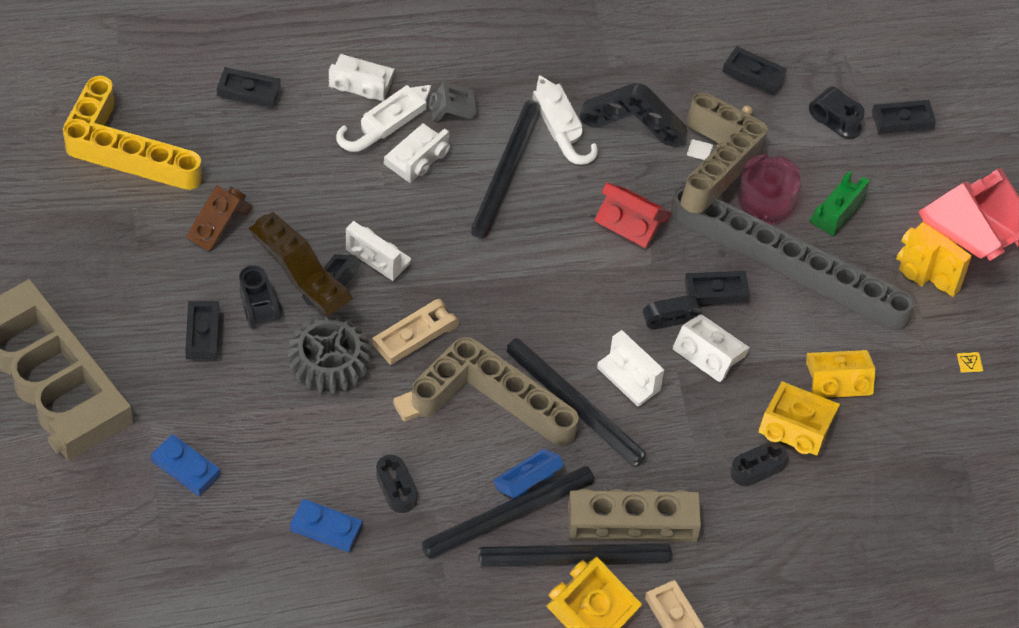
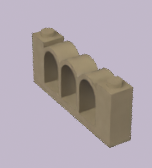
[0,279,133,461]

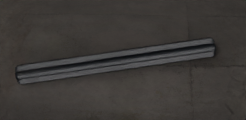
[471,100,540,239]
[506,338,646,466]
[422,466,594,558]
[478,543,671,566]

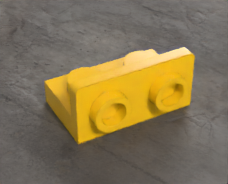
[806,350,876,398]

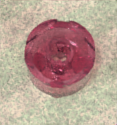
[737,154,801,224]

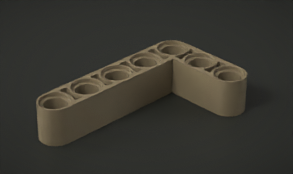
[680,92,768,213]
[412,337,578,446]

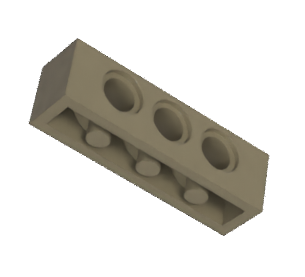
[568,489,701,542]

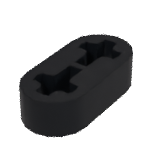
[642,295,702,329]
[731,442,788,486]
[376,454,417,513]

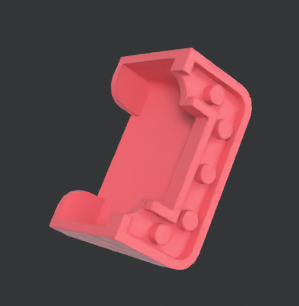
[918,168,1019,261]

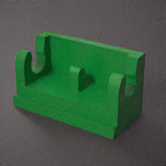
[809,171,870,237]

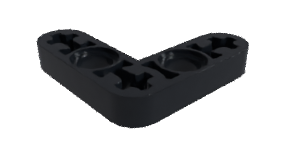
[579,83,687,147]

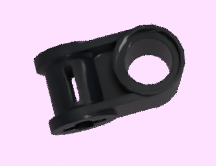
[809,86,865,139]
[239,265,280,327]

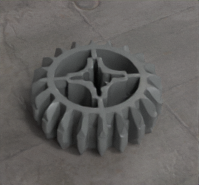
[287,315,371,394]

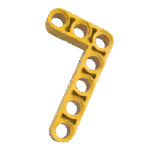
[63,76,202,190]

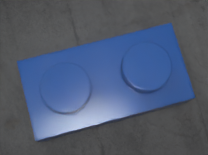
[151,434,221,496]
[493,448,564,498]
[290,499,363,553]

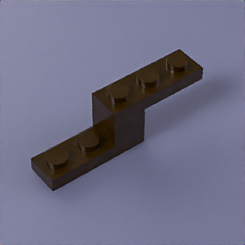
[248,212,353,316]

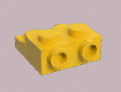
[896,221,972,297]
[759,381,840,456]
[546,557,642,628]

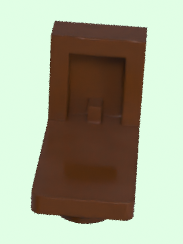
[187,185,253,251]

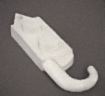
[533,76,598,165]
[336,85,431,152]

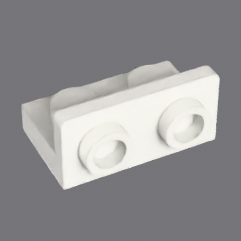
[329,54,395,101]
[384,123,450,183]
[346,221,411,281]
[673,314,750,382]
[597,330,664,406]

